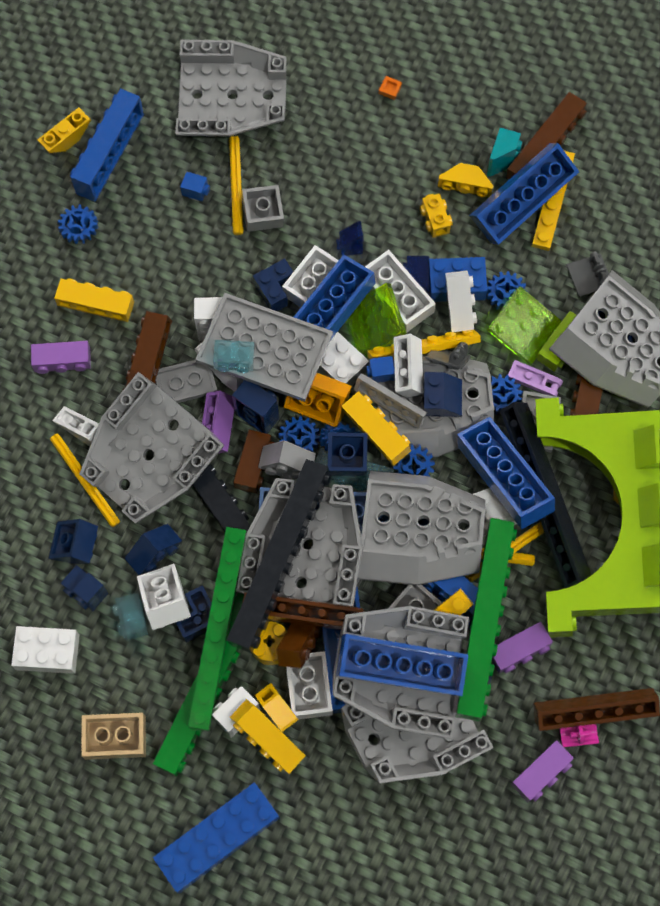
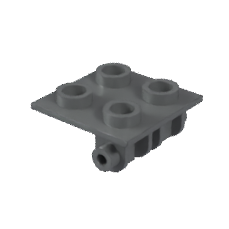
[566,251,609,297]
[425,342,471,370]

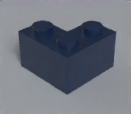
[253,258,293,311]
[124,524,182,575]
[61,565,108,612]
[176,585,212,643]

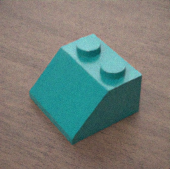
[487,128,523,177]

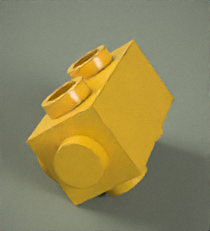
[419,193,453,238]

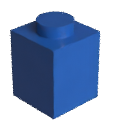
[180,171,210,201]
[366,356,395,383]

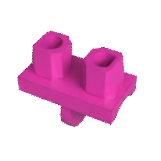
[559,724,599,747]

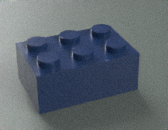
[232,380,279,434]

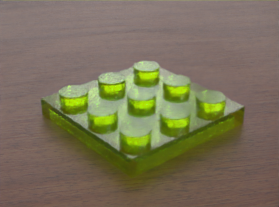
[347,283,407,357]
[487,286,562,365]

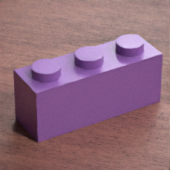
[31,341,91,374]
[202,391,234,453]
[491,622,553,674]
[511,740,574,802]

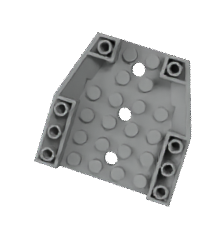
[175,40,287,136]
[549,270,660,408]
[378,353,494,460]
[80,372,224,523]
[358,471,486,585]
[236,478,363,607]
[333,606,469,739]
[341,696,493,784]

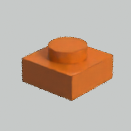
[379,76,402,100]

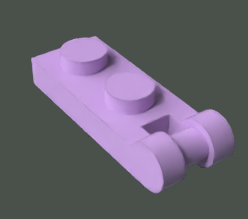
[508,360,563,396]

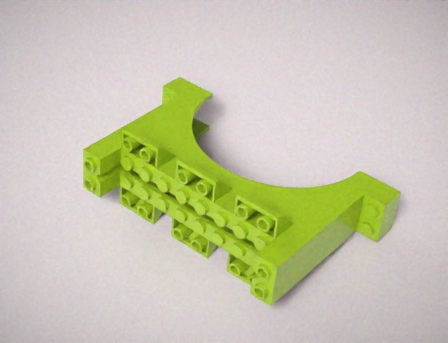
[535,398,660,638]

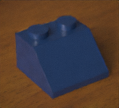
[423,372,462,417]
[328,432,367,476]
[48,519,98,564]

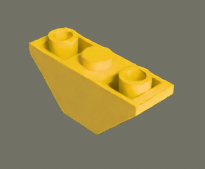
[37,107,91,153]
[438,163,493,197]
[255,683,298,732]

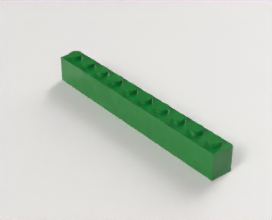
[455,518,517,722]
[188,527,247,732]
[153,593,244,777]

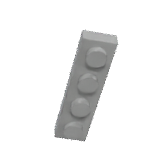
[354,373,427,429]

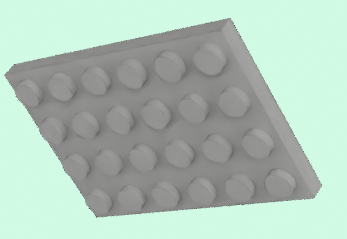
[195,293,333,402]

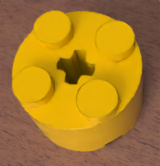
[252,621,287,665]

